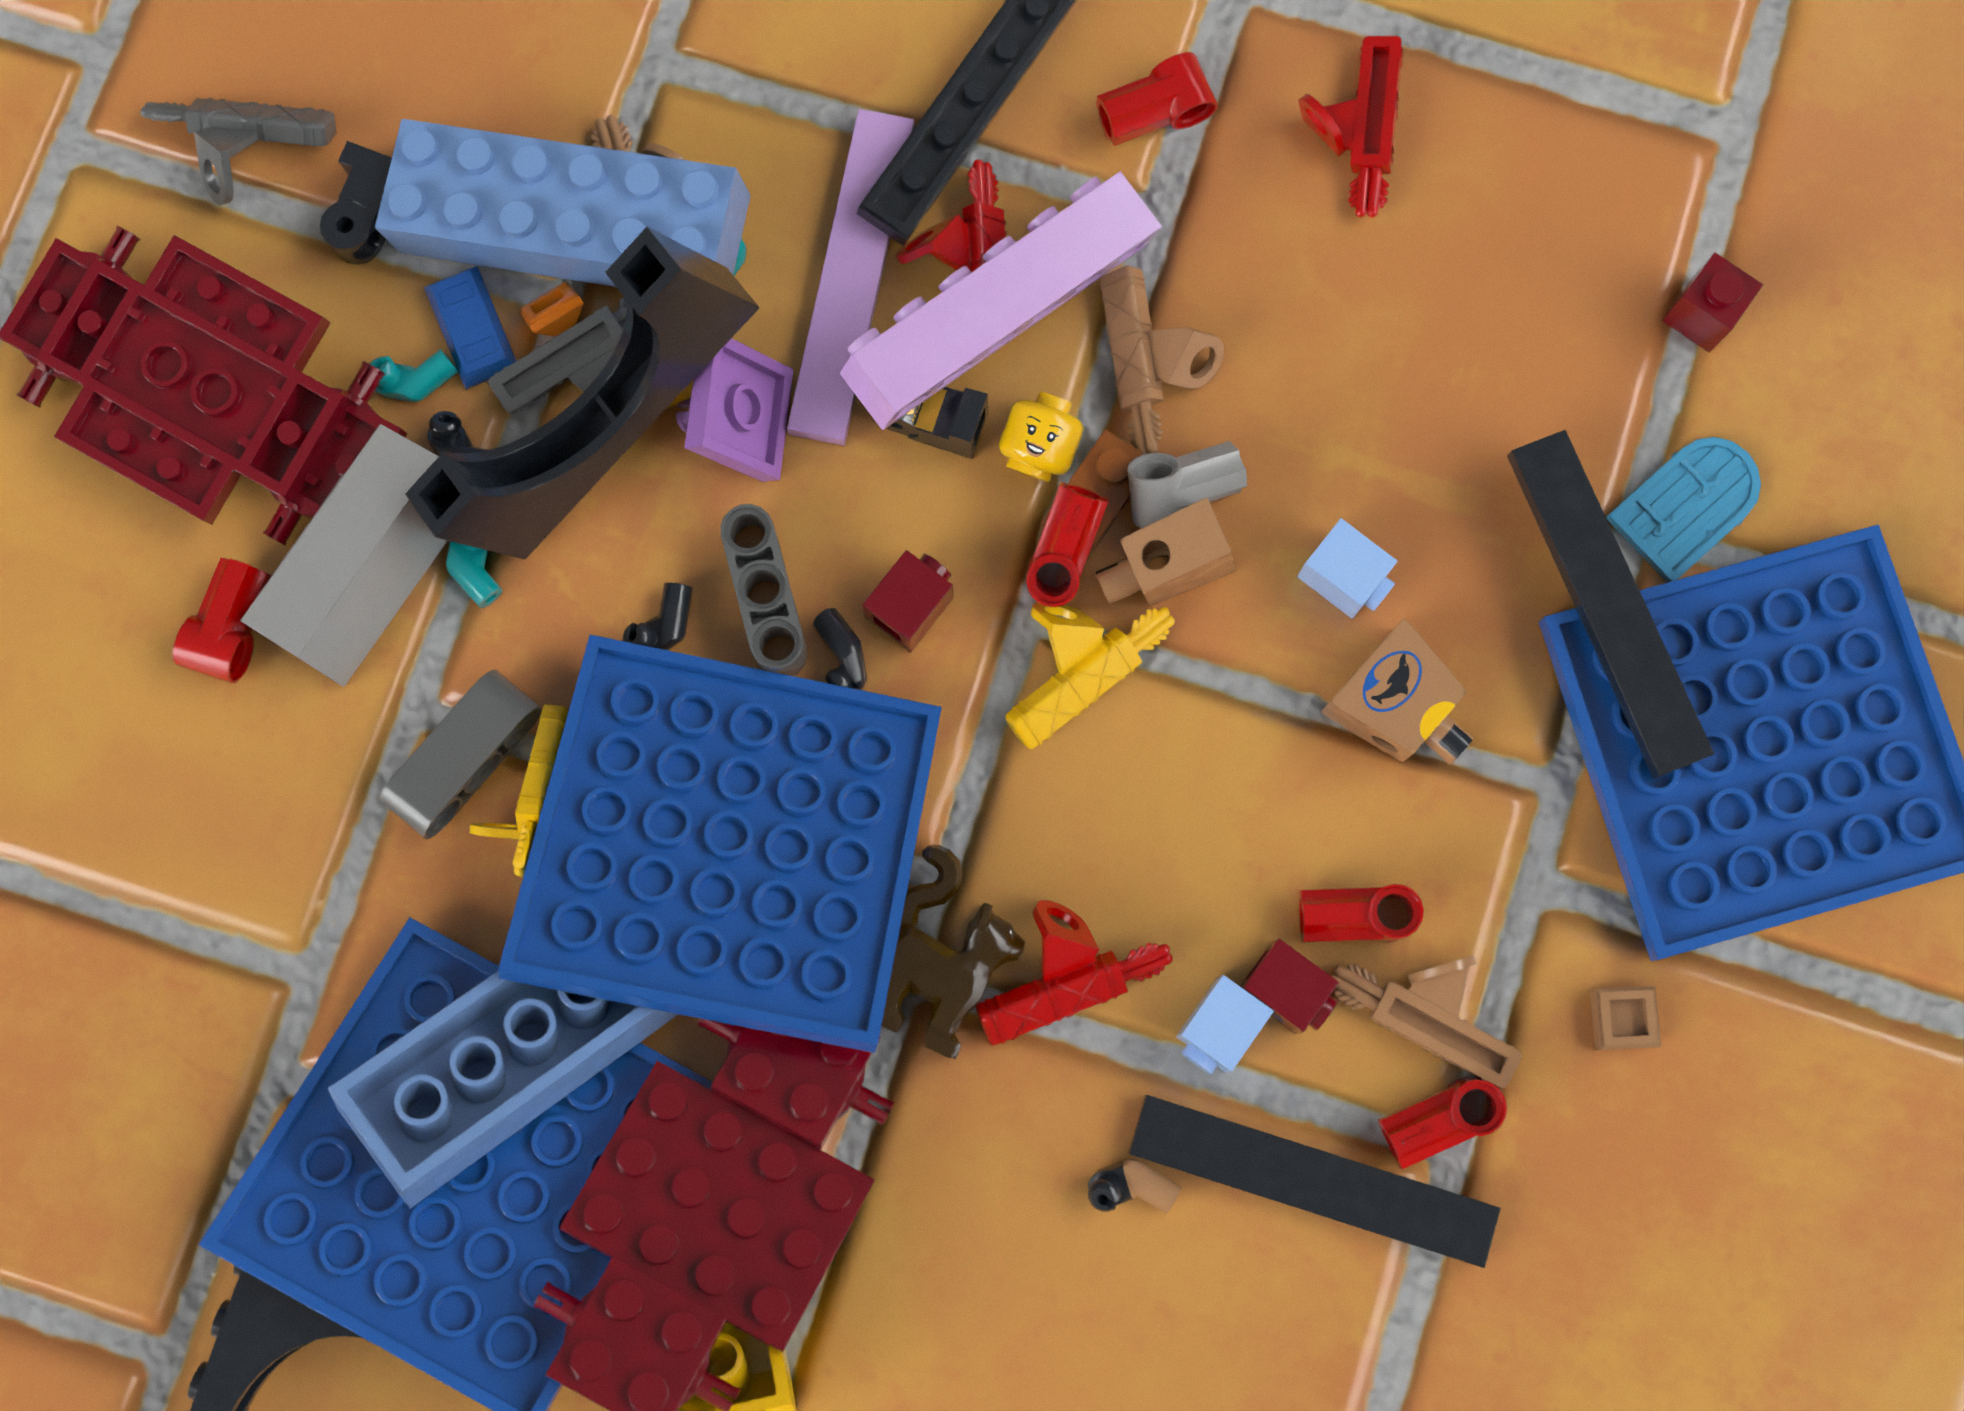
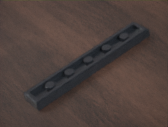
[856,0,1077,246]
[1507,429,1714,779]
[1128,1095,1501,1268]

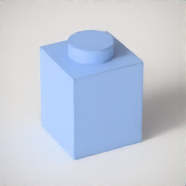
[1297,518,1398,619]
[1176,975,1274,1075]

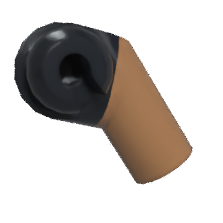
[1088,1159,1181,1213]

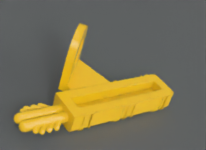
[1005,602,1175,749]
[469,704,568,877]

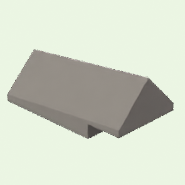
[240,424,448,687]

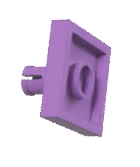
[676,338,794,482]

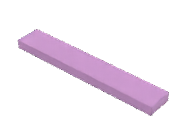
[787,109,915,446]

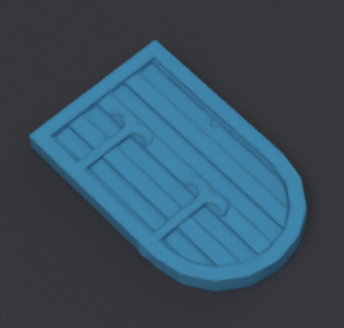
[1606,437,1761,583]

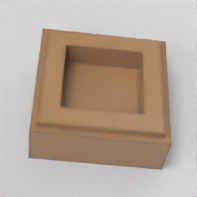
[1589,986,1661,1050]

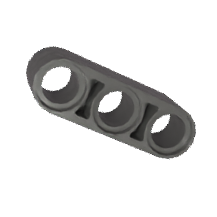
[720,504,807,676]
[379,670,542,839]

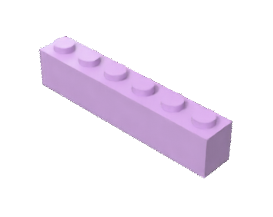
[839,171,1162,431]

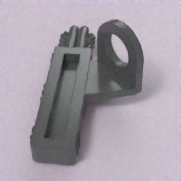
[140,98,336,205]
[488,297,627,414]

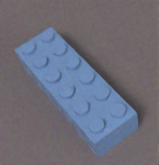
[375,119,751,287]
[327,971,679,1209]

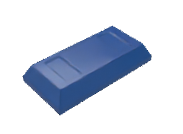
[424,266,516,389]

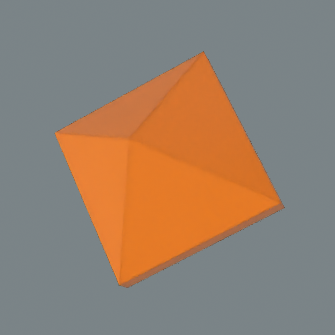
[519,282,583,337]

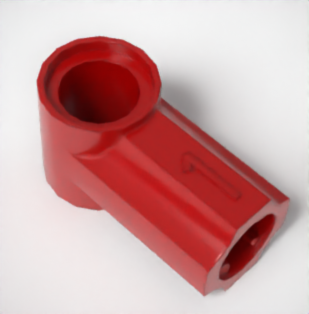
[1096,52,1218,146]
[1026,482,1109,607]
[172,557,271,683]
[1298,884,1424,943]
[1377,1077,1507,1169]

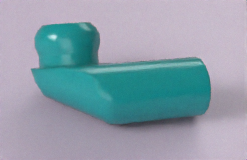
[370,349,459,402]
[446,541,503,608]

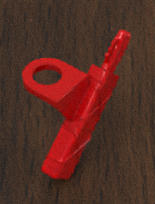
[1298,36,1404,218]
[896,159,1007,272]
[976,900,1173,1045]

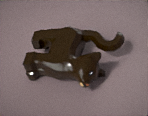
[881,845,1025,1059]

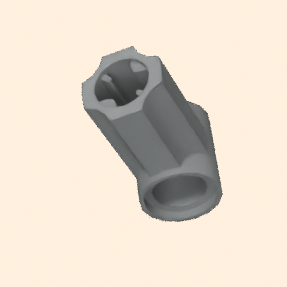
[1127,441,1247,528]

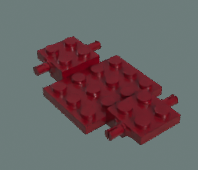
[0,226,408,546]
[534,1018,895,1411]

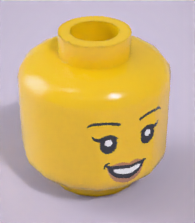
[998,391,1084,482]

